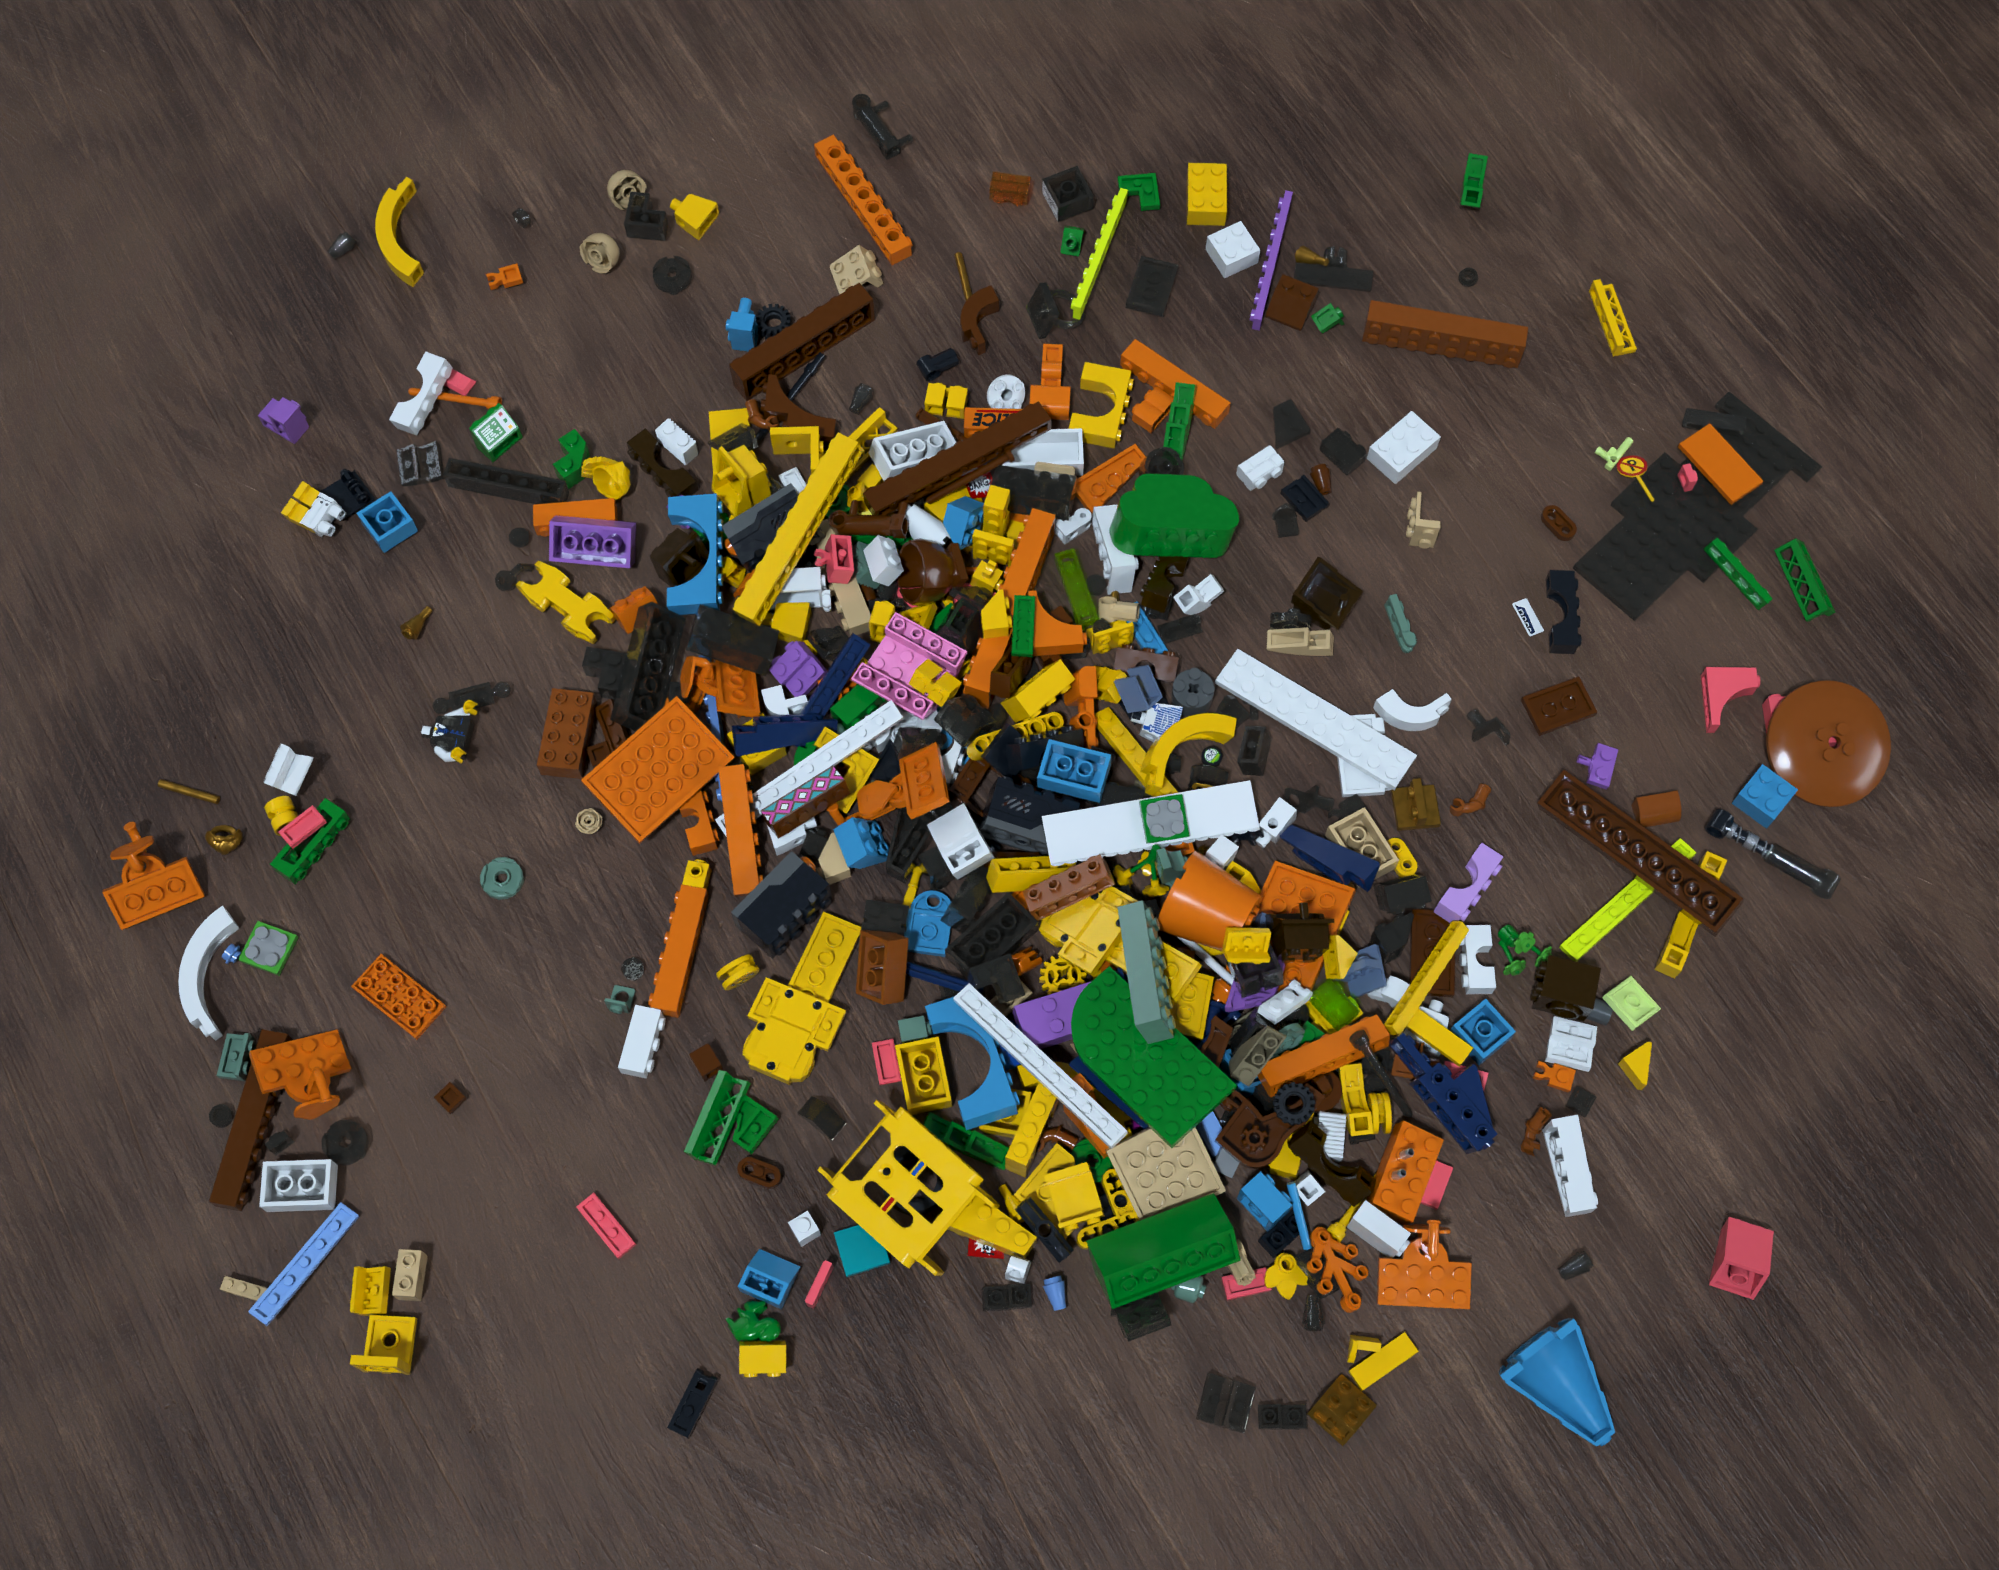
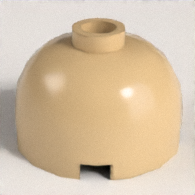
[607,170,647,210]
[580,233,620,273]

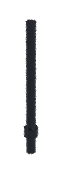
[751,352,825,446]

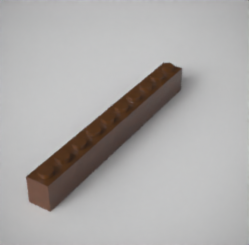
[863,401,1051,516]

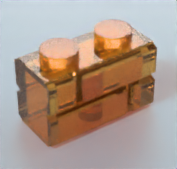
[989,172,1031,206]

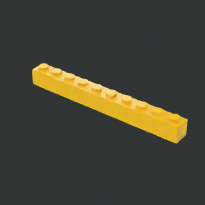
[1384,921,1469,1036]

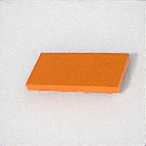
[1678,423,1764,505]
[351,954,446,1040]

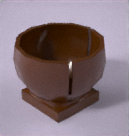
[897,538,968,606]

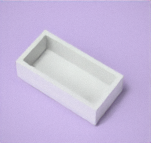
[1002,428,1084,478]

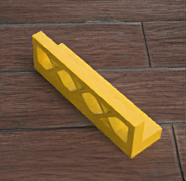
[1589,279,1637,357]
[846,407,898,481]

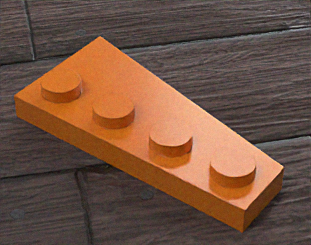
[1074,444,1147,514]

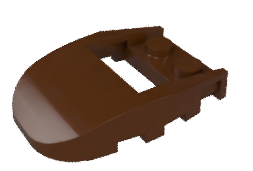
[948,758,1039,819]

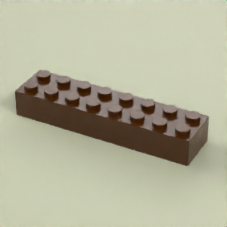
[729,283,875,401]

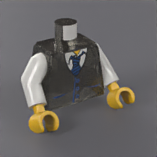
[421,700,478,764]

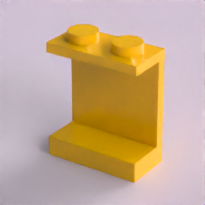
[1044,1162,1105,1232]

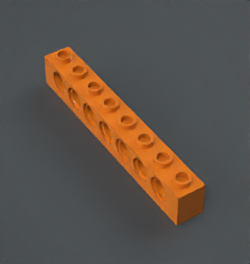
[814,134,913,265]

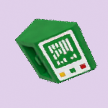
[469,403,523,462]

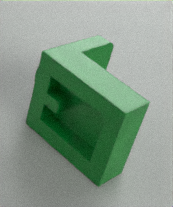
[1311,303,1345,334]

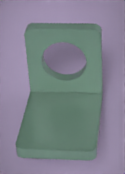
[604,985,635,1014]

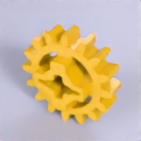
[1039,956,1087,995]

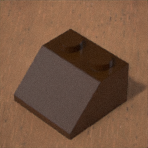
[1265,274,1319,331]

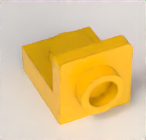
[847,482,869,514]

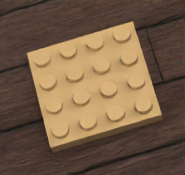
[1105,1127,1226,1220]

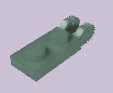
[1384,594,1417,653]

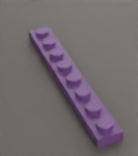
[1250,190,1293,330]

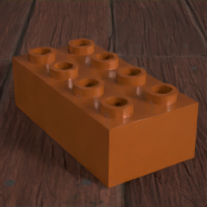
[537,688,597,779]

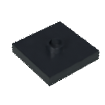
[981,723,1023,779]

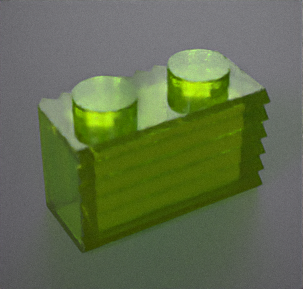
[1309,978,1360,1031]

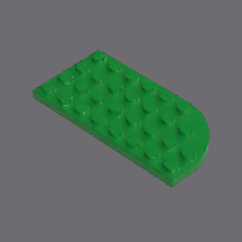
[1071,966,1237,1148]

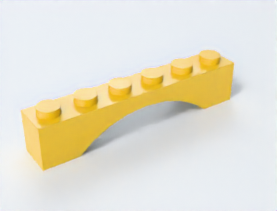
[1654,851,1727,979]

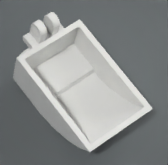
[770,567,832,612]

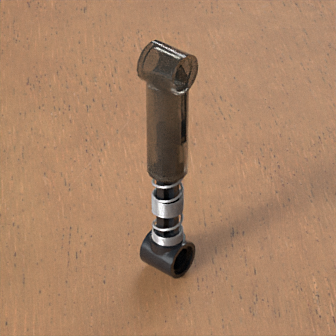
[1705,809,1841,899]

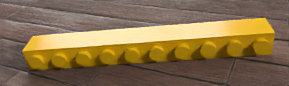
[732,433,864,627]

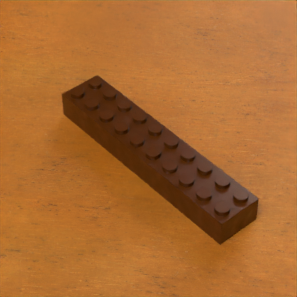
[1537,770,1743,937]

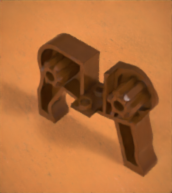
[1196,1015,1325,1169]

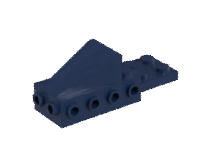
[1389,1033,1497,1154]

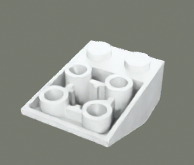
[927,803,995,880]

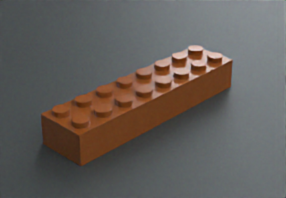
[1362,300,1528,368]

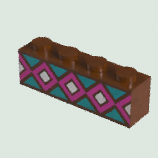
[760,765,851,839]

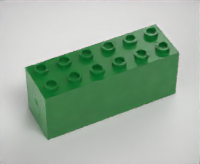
[1086,1193,1241,1309]

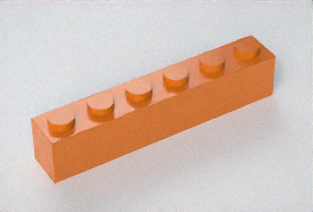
[1120,339,1231,429]
[718,764,763,897]
[648,884,709,1018]
[1257,1014,1390,1098]

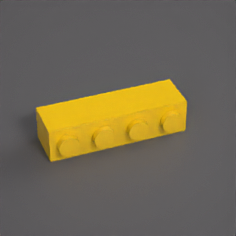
[986,856,1076,893]

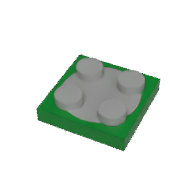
[1139,794,1190,844]

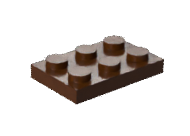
[1521,677,1597,736]

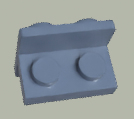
[1333,944,1387,998]

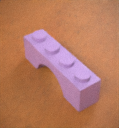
[1434,843,1503,923]

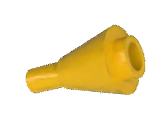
[998,1184,1025,1224]

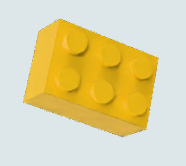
[1187,163,1227,226]
[1001,659,1075,723]
[895,1037,952,1115]

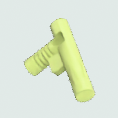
[1595,437,1633,471]

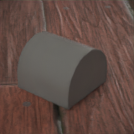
[1586,998,1613,1026]

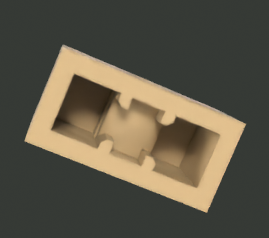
[392,1249,428,1301]

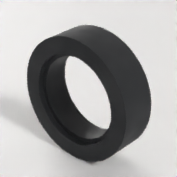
[882,1146,943,1215]

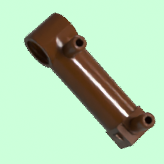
[828,500,909,538]

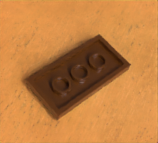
[1409,909,1455,998]

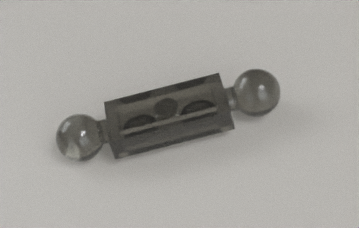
[432,682,511,714]

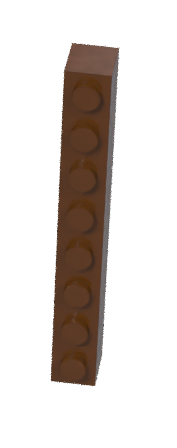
[209,1029,293,1211]

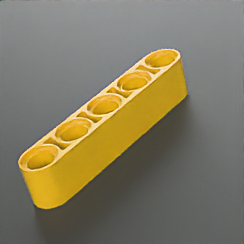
[967,712,1064,761]

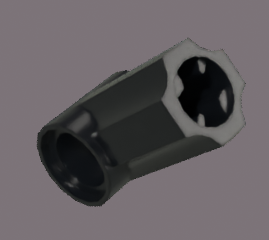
[916,348,959,381]

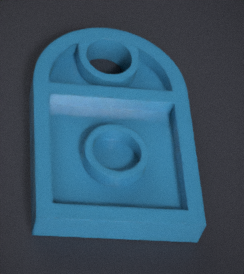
[905,890,953,957]

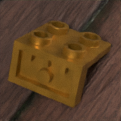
[1307,1374,1377,1446]

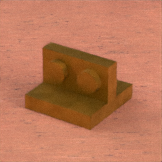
[1391,778,1441,831]

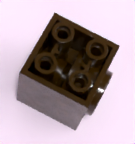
[1530,955,1601,1022]

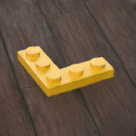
[813,727,879,814]

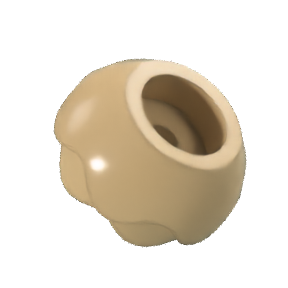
[575,808,602,834]

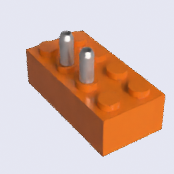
[1366,1120,1444,1225]

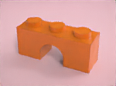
[679,789,720,856]

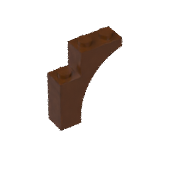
[760,374,836,445]

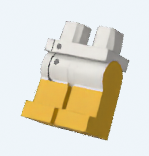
[281,481,346,537]

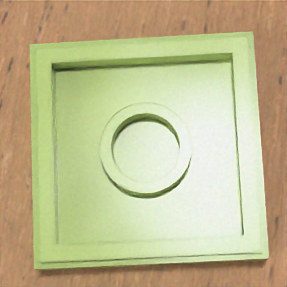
[1602,976,1661,1031]

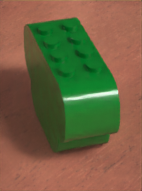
[1109,474,1239,558]

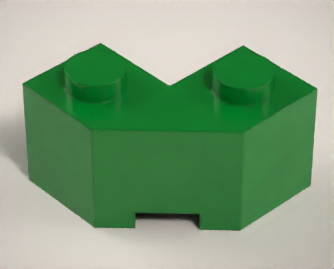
[553,429,590,490]

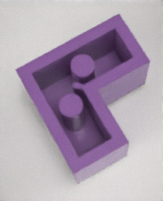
[258,397,309,444]

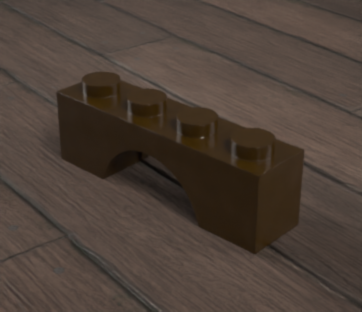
[627,428,698,497]
[1140,556,1191,613]
[1288,1120,1376,1207]

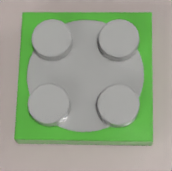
[238,921,298,976]

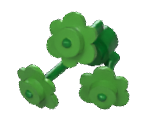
[1498,925,1552,976]

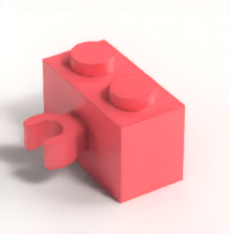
[814,534,854,584]

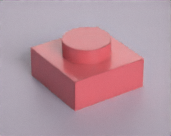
[1677,463,1698,492]

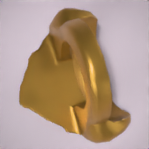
[205,825,243,855]

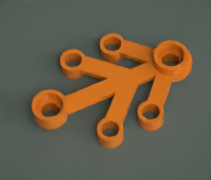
[1307,1227,1368,1313]

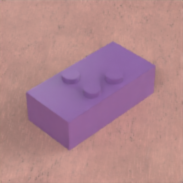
[549,515,636,568]
[1012,981,1092,1050]

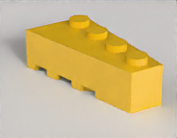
[948,1195,1037,1258]

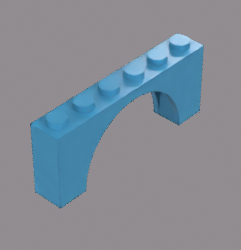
[667,493,724,616]
[925,997,1020,1130]

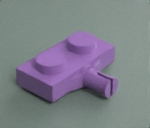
[1576,743,1618,790]

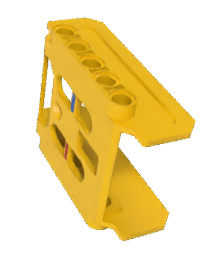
[817,1100,1000,1276]

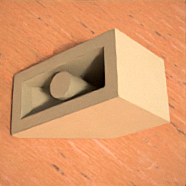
[816,833,851,885]

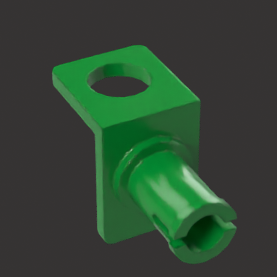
[1060,226,1085,256]

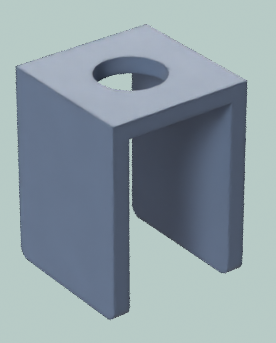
[1114,665,1163,713]

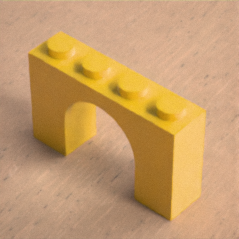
[1069,362,1134,449]
[1005,1082,1060,1178]

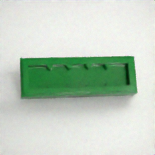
[1011,595,1035,657]

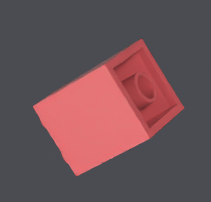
[1709,1217,1774,1300]

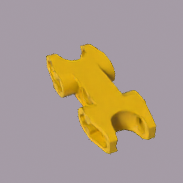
[516,561,616,644]

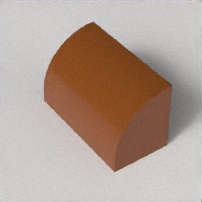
[1631,790,1681,827]

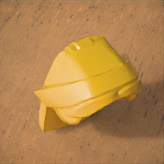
[581,456,631,500]

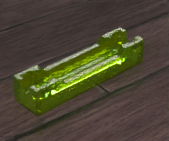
[1054,548,1099,630]

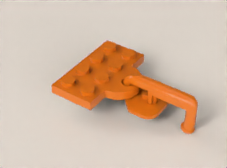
[826,742,950,826]

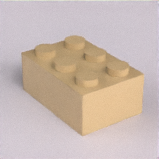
[1325,807,1399,888]

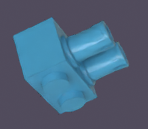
[726,298,759,351]

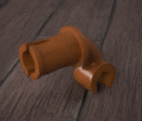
[745,399,780,432]
[1450,784,1491,816]
[1521,1107,1552,1157]
[1038,1127,1078,1152]

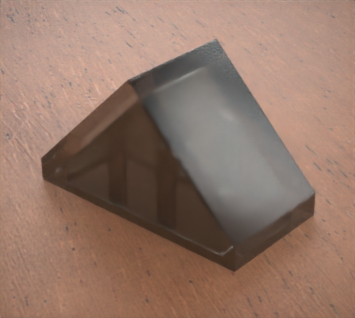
[798,1096,846,1141]

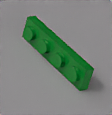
[1703,537,1773,610]

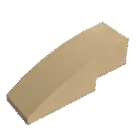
[1267,627,1334,656]

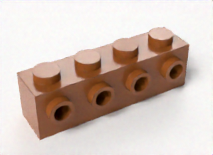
[1022,854,1115,921]

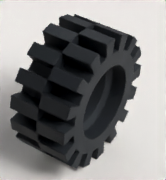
[756,304,792,340]
[1273,1082,1315,1125]

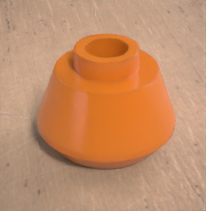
[1211,978,1231,1005]

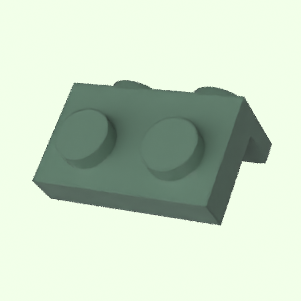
[216,1033,256,1081]

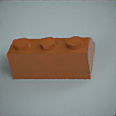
[856,930,908,1005]

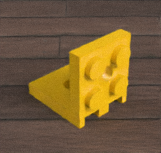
[770,426,825,474]
[972,519,1025,567]
[350,1315,417,1375]

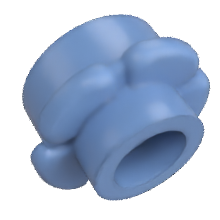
[221,944,242,964]

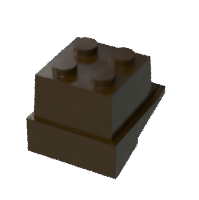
[650,528,709,587]
[1291,557,1363,630]
[1265,902,1334,963]

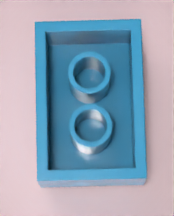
[1037,739,1111,803]

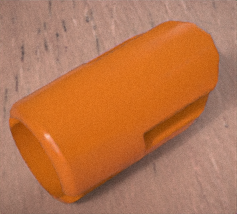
[1004,946,1043,977]

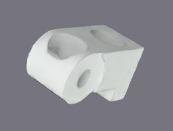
[1055,508,1092,545]
[1005,1254,1031,1285]

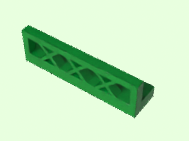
[1774,538,1836,622]
[684,1070,750,1166]

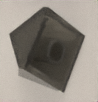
[708,423,758,452]

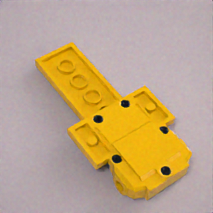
[1039,886,1202,1002]
[743,911,863,1085]

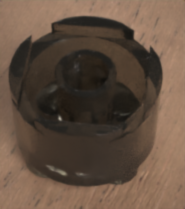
[1139,447,1184,476]

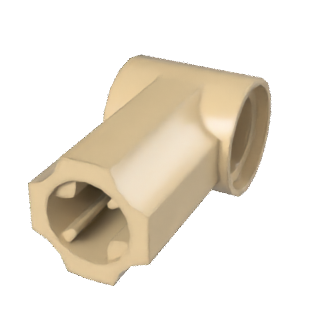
[1098,596,1140,623]
[1225,1239,1256,1286]

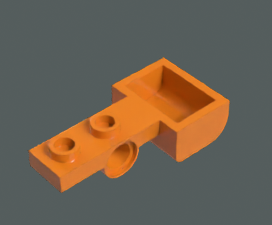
[1030,344,1070,420]
[1064,666,1098,751]

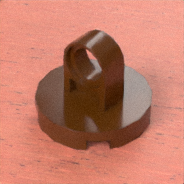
[1298,1071,1342,1112]

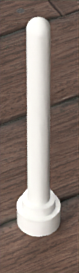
[1177,937,1234,986]

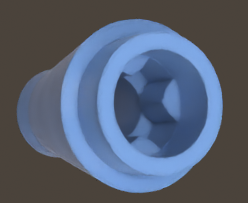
[1043,1275,1067,1311]

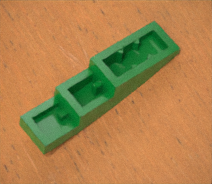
[1161,382,1197,465]
[923,1112,1009,1171]

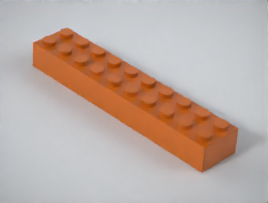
[963,508,1056,709]

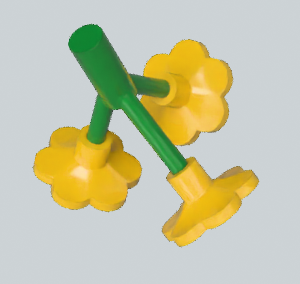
[1113,845,1169,897]

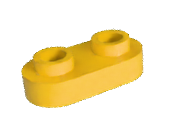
[1387,838,1417,879]

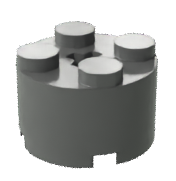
[1171,668,1215,717]

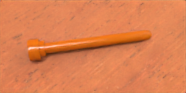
[408,388,502,409]

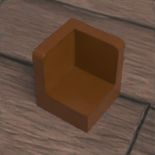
[689,1044,724,1082]

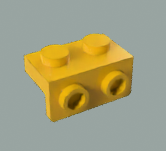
[1222,927,1271,964]
[350,1266,391,1316]

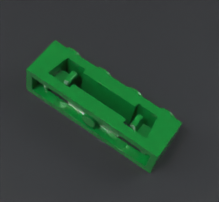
[270,798,350,885]

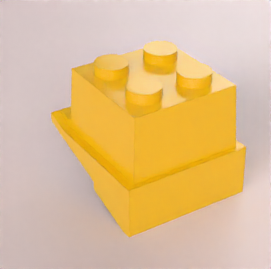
[712,445,771,518]

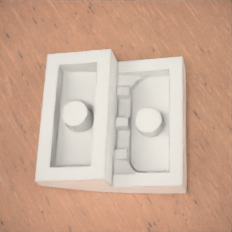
[1545,1016,1597,1072]

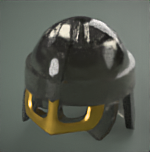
[1188,765,1229,791]

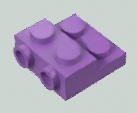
[769,641,827,697]

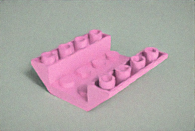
[851,612,967,720]

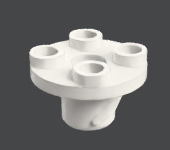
[987,375,1025,409]

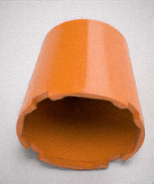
[1158,851,1262,951]

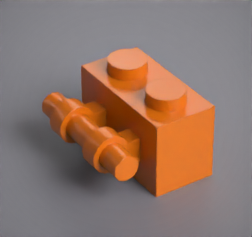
[609,586,663,634]

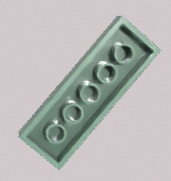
[1117,900,1176,1044]

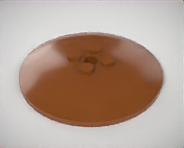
[1766,680,1891,807]

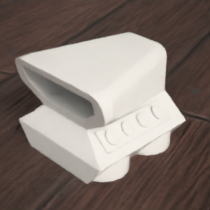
[263,743,314,796]

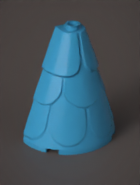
[1499,1318,1615,1446]

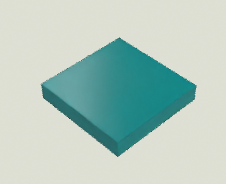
[834,1225,890,1277]

